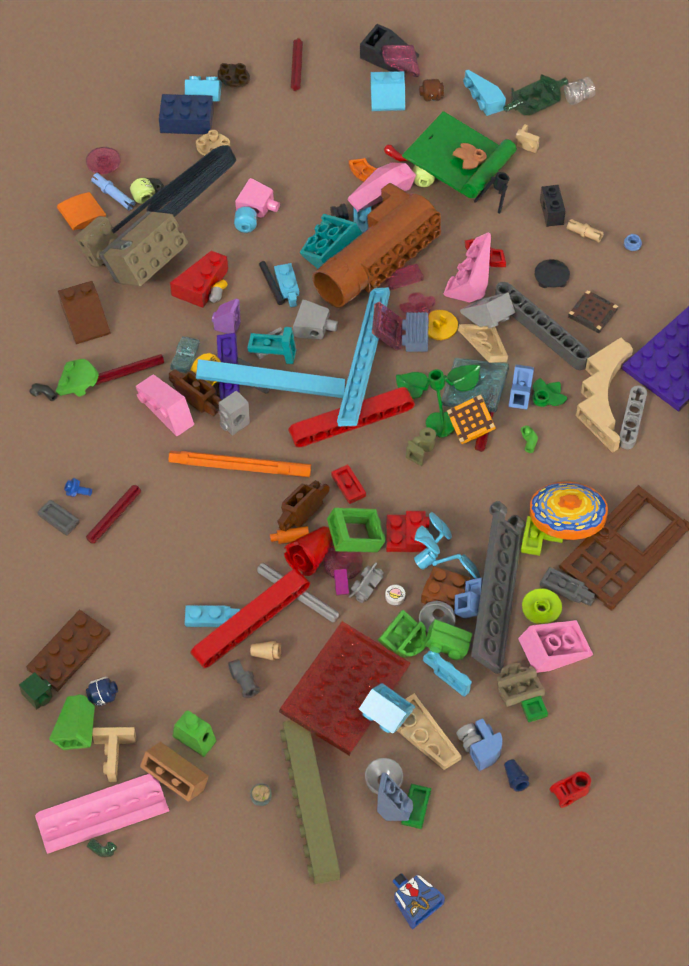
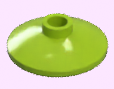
[522,589,562,624]

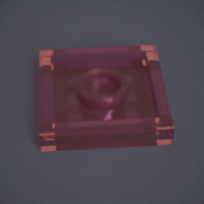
[372,302,403,351]

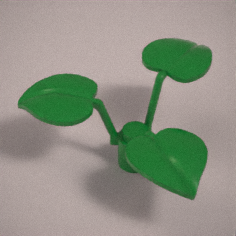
[396,365,480,437]

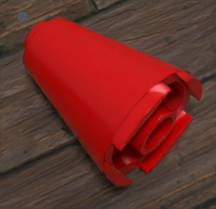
[284,526,333,576]

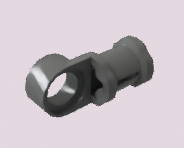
[228,659,260,698]

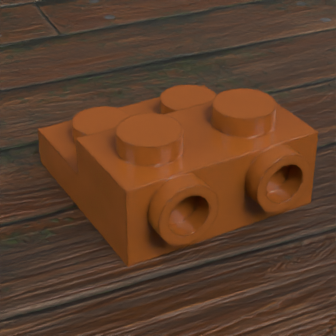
[421,566,471,611]

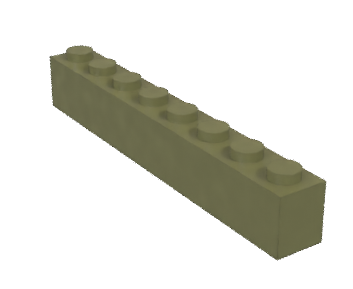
[280,718,340,884]

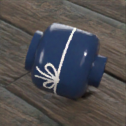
[86,677,118,706]

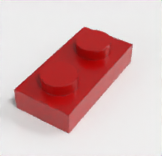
[331,464,366,504]

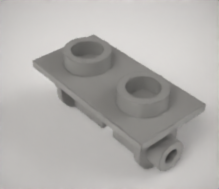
[349,562,383,603]

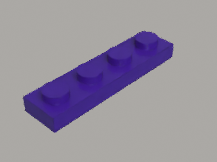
[217,333,240,400]

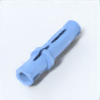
[91,173,136,211]

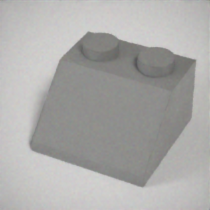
[460,292,515,328]

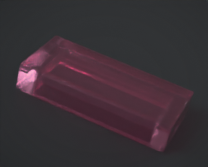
[385,264,424,291]

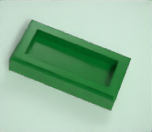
[401,784,431,829]

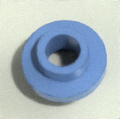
[624,234,642,251]

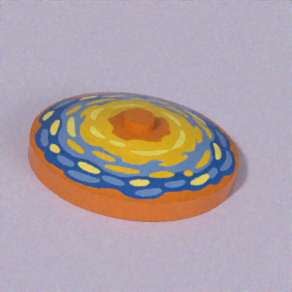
[530,482,608,540]

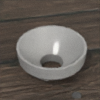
[419,601,455,633]
[365,758,403,794]

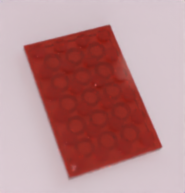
[279,621,411,756]

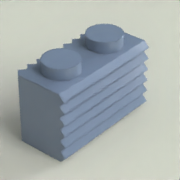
[402,312,429,352]

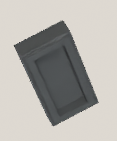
[37,499,80,536]

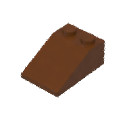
[58,281,111,344]

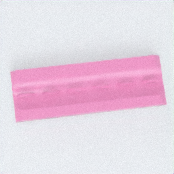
[35,774,169,854]

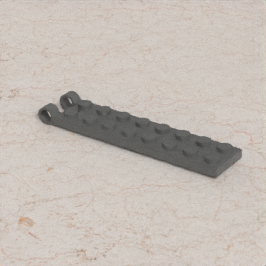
[471,501,525,674]

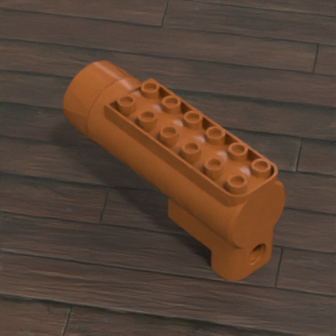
[312,183,441,307]

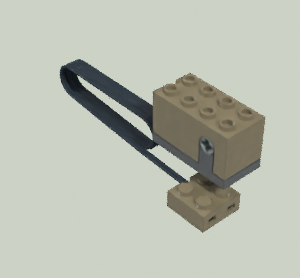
[74,145,236,287]

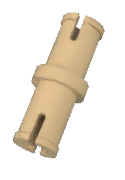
[567,219,604,242]

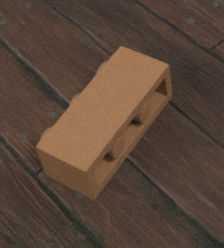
[140,742,209,802]

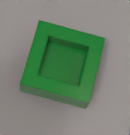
[521,696,548,723]

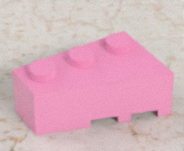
[136,374,194,436]

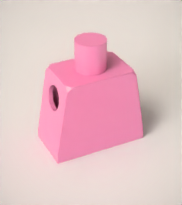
[235,178,280,218]

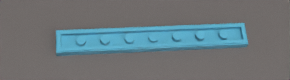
[196,359,345,398]

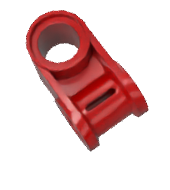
[549,771,591,808]

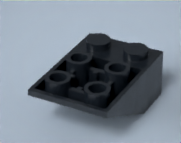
[360,24,419,75]

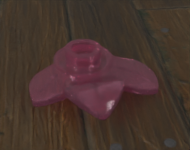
[399,293,436,316]

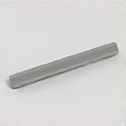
[257,563,339,622]

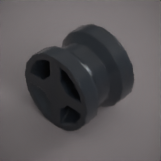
[330,203,349,220]

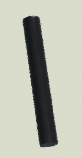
[259,261,284,305]

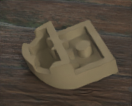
[497,663,545,707]

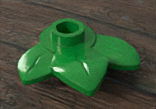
[532,378,567,407]

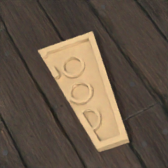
[397,693,461,770]

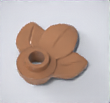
[453,143,487,169]

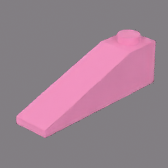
[347,163,416,212]
[443,232,491,303]

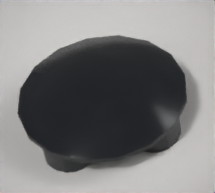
[534,259,570,288]

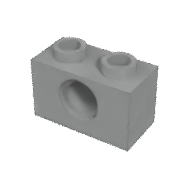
[219,390,250,436]

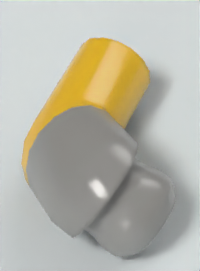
[209,280,228,303]

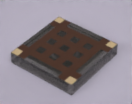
[568,290,618,333]

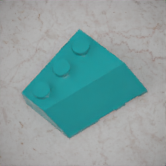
[300,213,362,269]

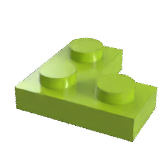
[521,516,563,556]

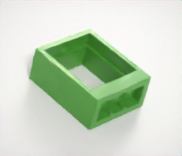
[327,508,385,552]

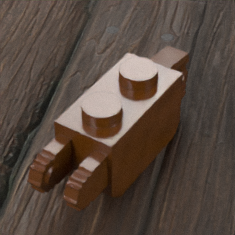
[169,369,222,417]
[277,480,330,532]

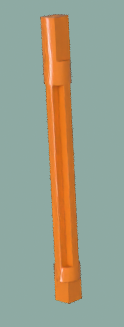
[169,451,311,477]

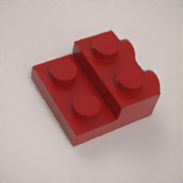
[386,511,430,552]

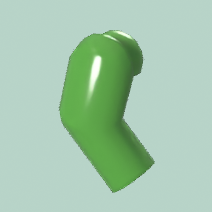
[521,425,538,453]

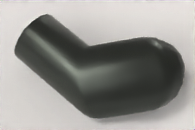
[143,177,164,193]
[29,383,58,401]

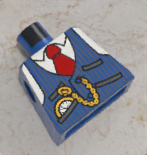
[393,873,445,929]

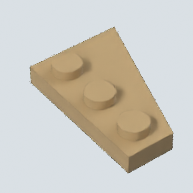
[458,324,508,363]

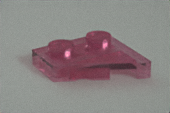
[382,45,420,77]

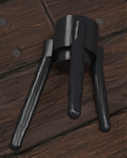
[474,172,510,214]

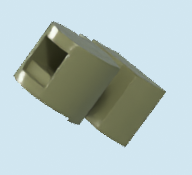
[406,427,436,466]

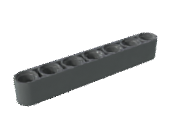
[495,282,590,370]

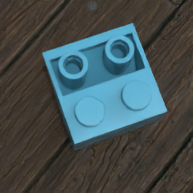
[185,76,222,101]

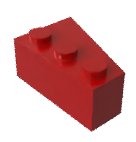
[170,250,228,308]

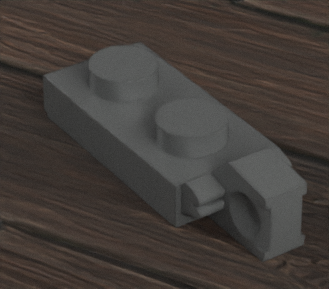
[540,567,595,606]

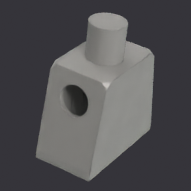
[293,300,338,339]

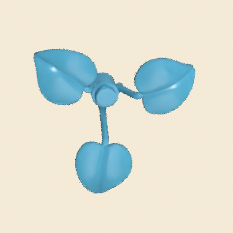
[414,512,480,579]

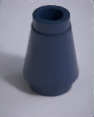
[504,759,529,792]

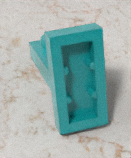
[247,327,297,364]

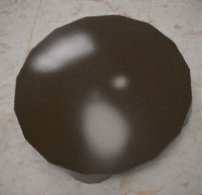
[218,63,250,87]

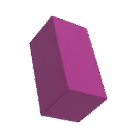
[334,569,349,596]

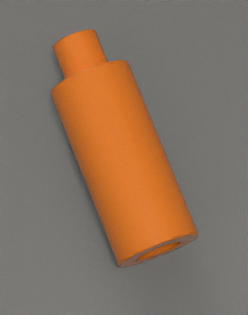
[270,526,309,544]

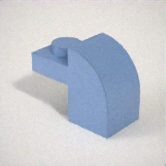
[509,364,534,409]
[454,577,483,618]
[470,718,502,771]

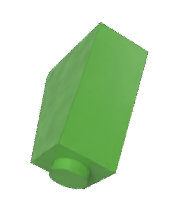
[49,694,95,750]

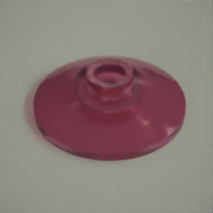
[86,147,121,174]

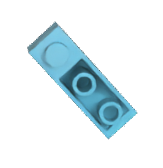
[463,70,506,116]

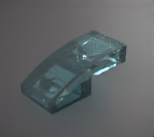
[170,336,200,373]

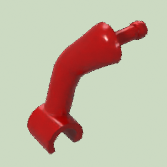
[384,145,408,162]

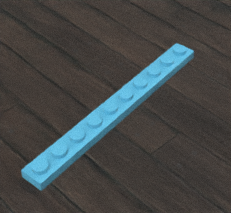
[337,287,390,426]

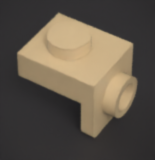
[516,124,540,153]

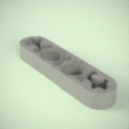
[619,386,647,449]

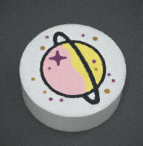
[385,585,405,605]

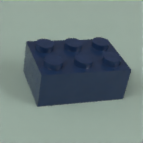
[159,94,214,135]

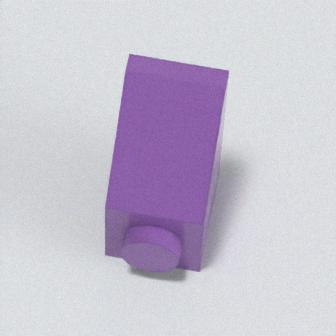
[212,299,241,334]

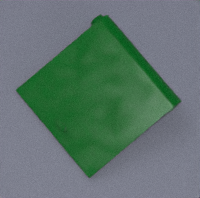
[402,111,517,199]

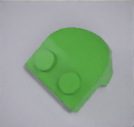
[56,359,99,397]
[377,610,426,658]

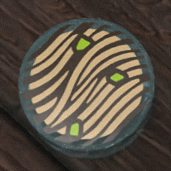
[250,783,272,806]

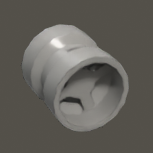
[456,723,483,752]

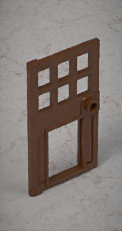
[559,485,689,611]

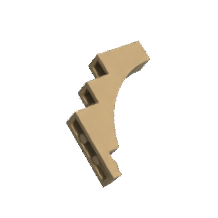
[576,338,633,453]

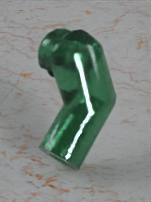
[87,838,117,858]

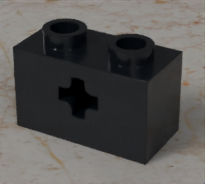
[540,185,566,227]

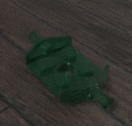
[503,74,568,116]

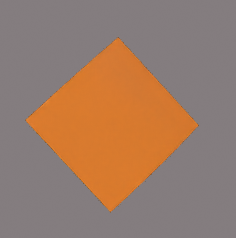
[57,192,106,230]

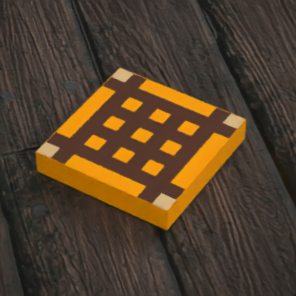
[447,395,496,444]

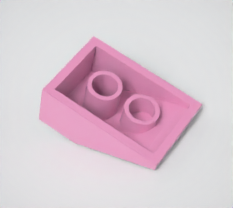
[518,620,593,673]

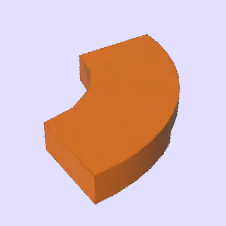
[349,158,377,182]

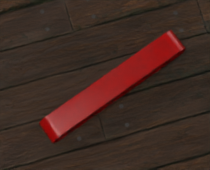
[288,387,415,447]
[190,569,310,668]

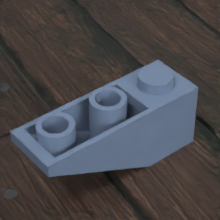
[377,773,413,821]

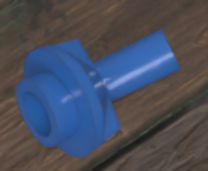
[64,478,92,497]

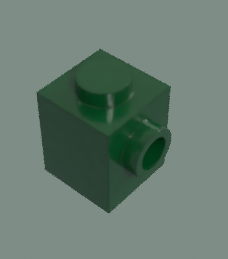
[19,672,53,710]

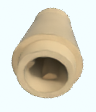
[250,641,281,661]

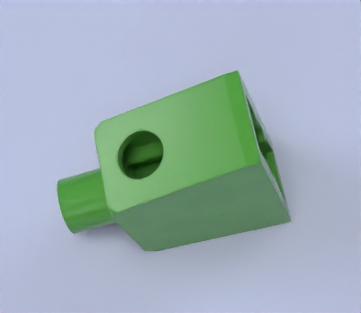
[173,710,216,757]

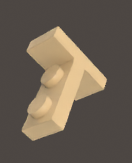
[92,727,136,782]

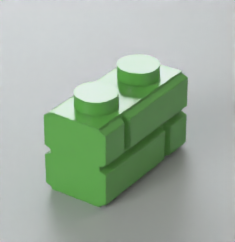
[424,619,473,660]

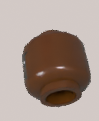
[419,79,444,102]

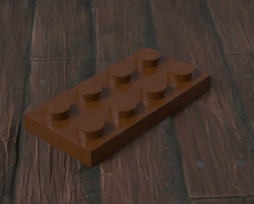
[26,609,110,692]

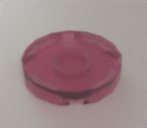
[324,546,362,580]

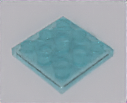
[442,358,509,412]

